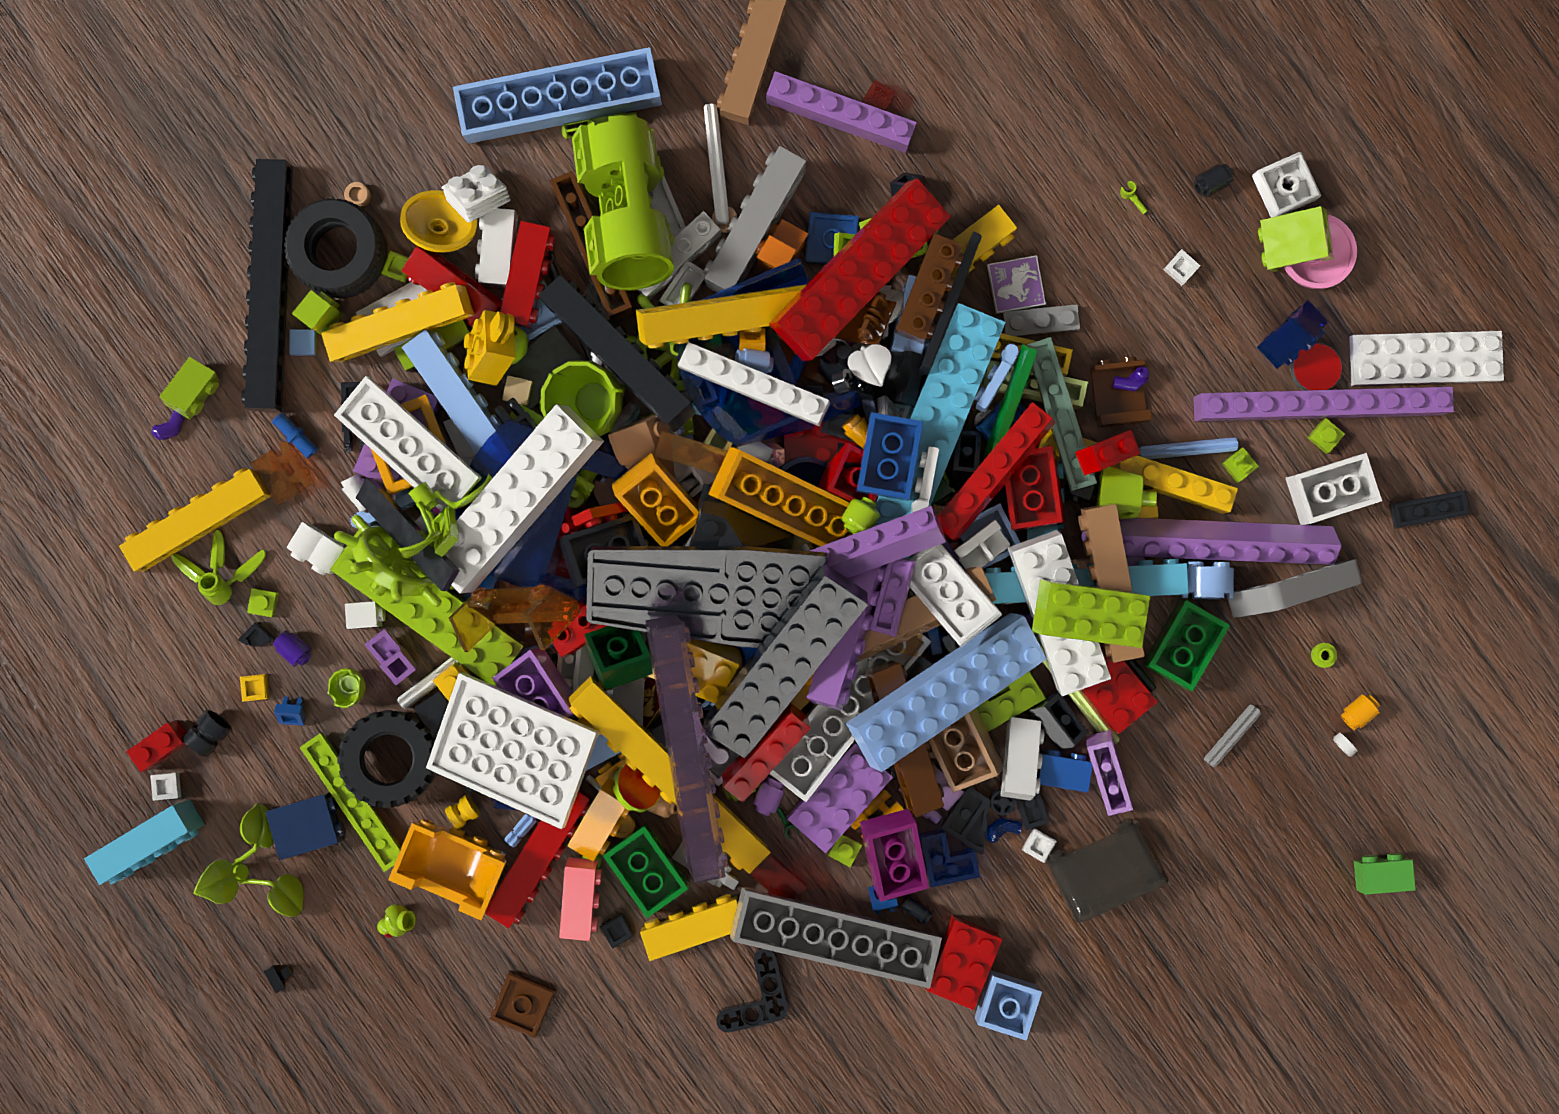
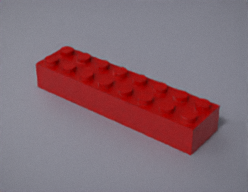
[769,178,951,361]

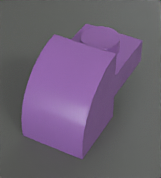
[365,628,416,685]

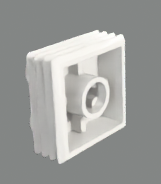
[1252,152,1321,218]
[442,165,511,222]

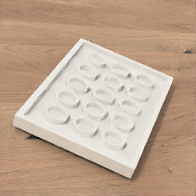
[426,672,600,829]

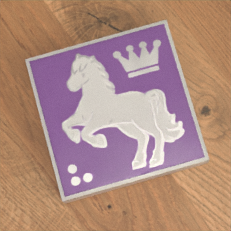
[987,256,1046,314]

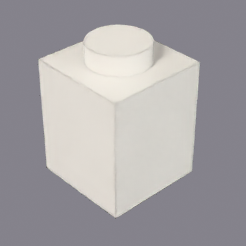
[345,602,386,629]

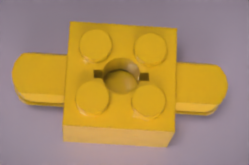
[463,310,515,386]

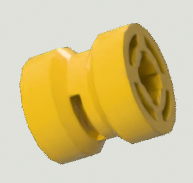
[445,795,480,829]

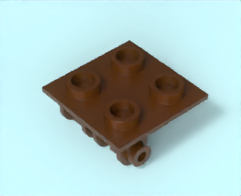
[834,292,897,345]

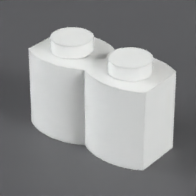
[286,522,346,576]

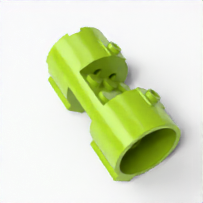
[572,115,674,290]

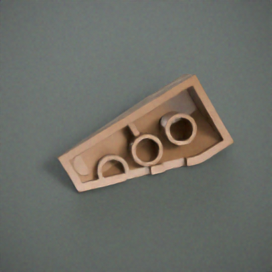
[608,415,675,478]

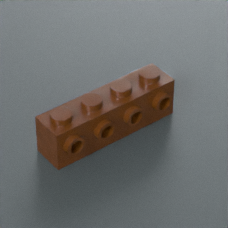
[894,233,964,344]

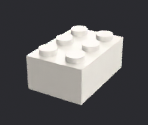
[1286,453,1382,525]

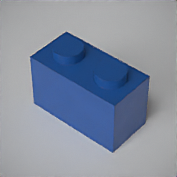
[1037,749,1093,792]

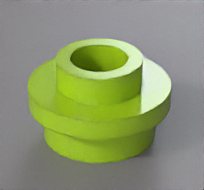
[1311,643,1337,668]

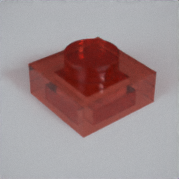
[862,80,896,111]

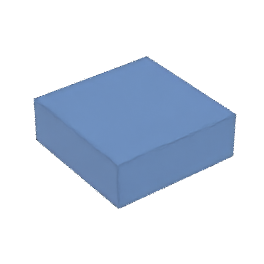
[289,330,317,356]

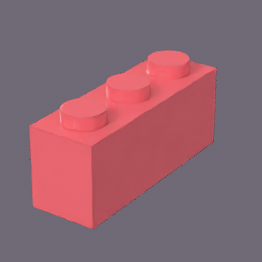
[559,857,602,941]

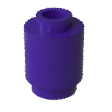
[273,630,312,667]

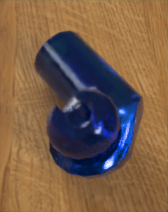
[986,818,1022,843]

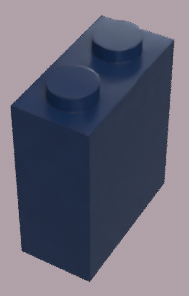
[266,792,345,860]

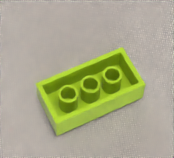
[1032,579,1150,648]

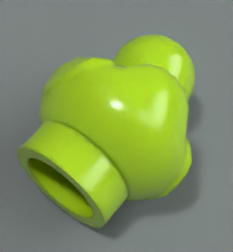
[377,904,416,938]

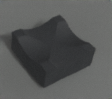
[879,351,924,406]

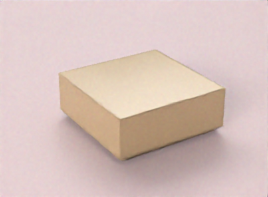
[502,376,533,406]

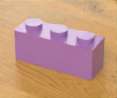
[1086,730,1133,816]

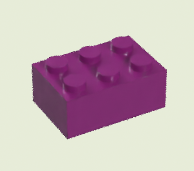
[860,809,929,902]

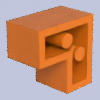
[755,219,808,281]

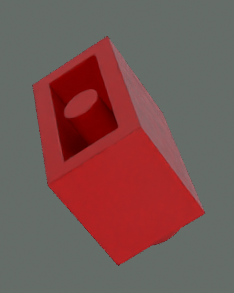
[1075,430,1141,476]
[126,720,187,772]

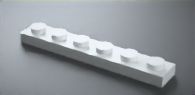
[678,342,830,426]

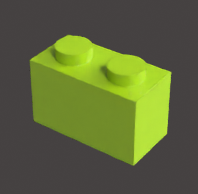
[292,290,344,335]
[159,357,220,420]

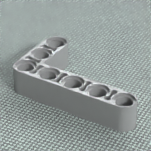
[1226,558,1363,618]

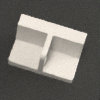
[953,520,1010,570]

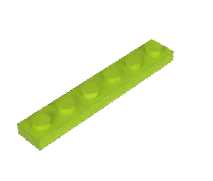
[300,732,401,872]

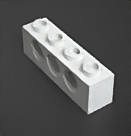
[637,211,721,301]

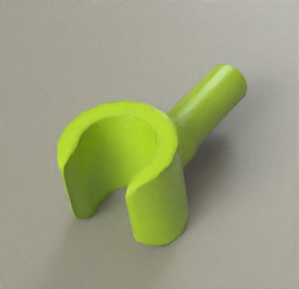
[1120,181,1148,214]

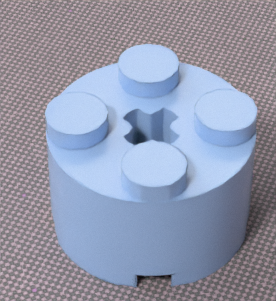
[1182,562,1234,599]

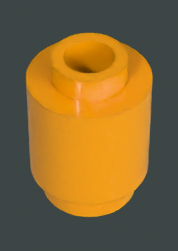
[1340,694,1380,731]

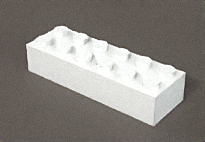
[1008,530,1111,696]

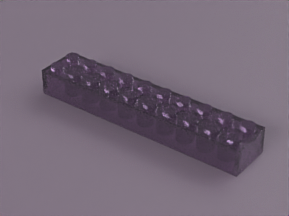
[645,614,728,884]

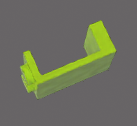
[1258,206,1334,272]

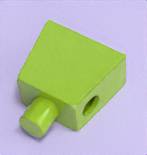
[1096,467,1157,519]

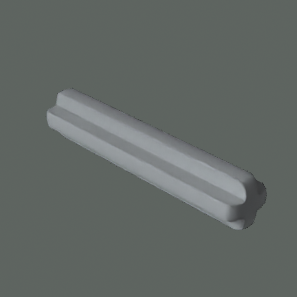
[1204,705,1261,767]

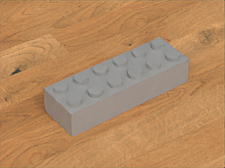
[703,146,806,297]

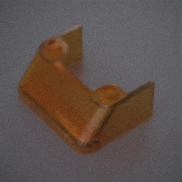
[449,585,581,652]

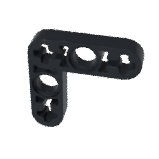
[832,369,882,423]
[716,948,788,1032]

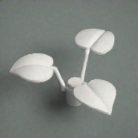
[817,289,903,387]

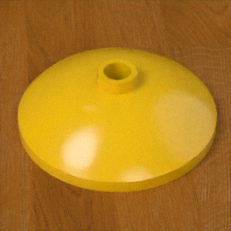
[400,190,477,252]

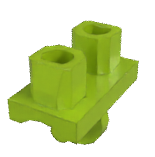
[562,466,597,509]

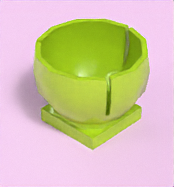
[541,360,626,437]

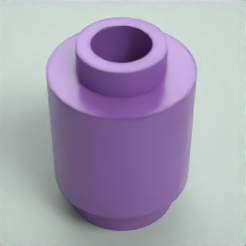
[753,776,785,816]

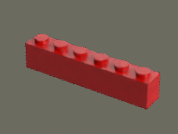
[937,402,1056,541]
[485,788,592,928]

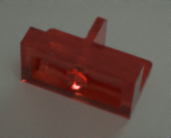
[750,853,807,899]

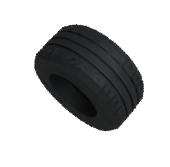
[284,198,387,299]

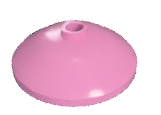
[1284,214,1357,289]

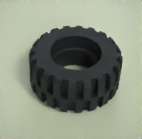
[337,710,435,808]

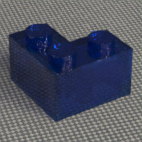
[1257,300,1328,369]
[918,828,980,888]

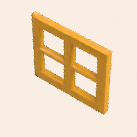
[370,394,447,495]

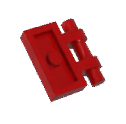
[562,502,627,533]

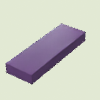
[870,558,916,637]

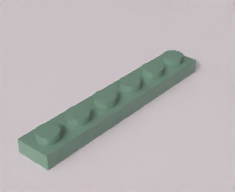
[1027,337,1097,491]

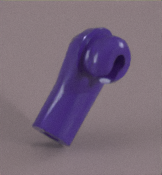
[1112,366,1149,391]
[151,410,185,440]

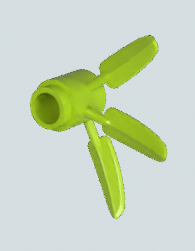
[171,529,266,605]

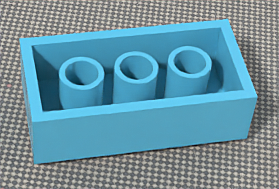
[84,800,205,885]

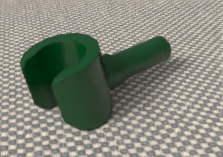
[776,805,799,839]

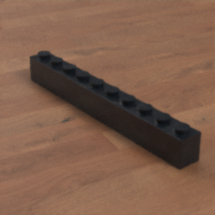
[241,159,293,412]

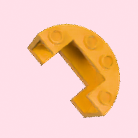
[388,819,506,920]

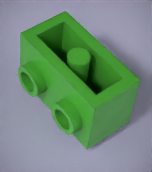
[1354,853,1415,895]

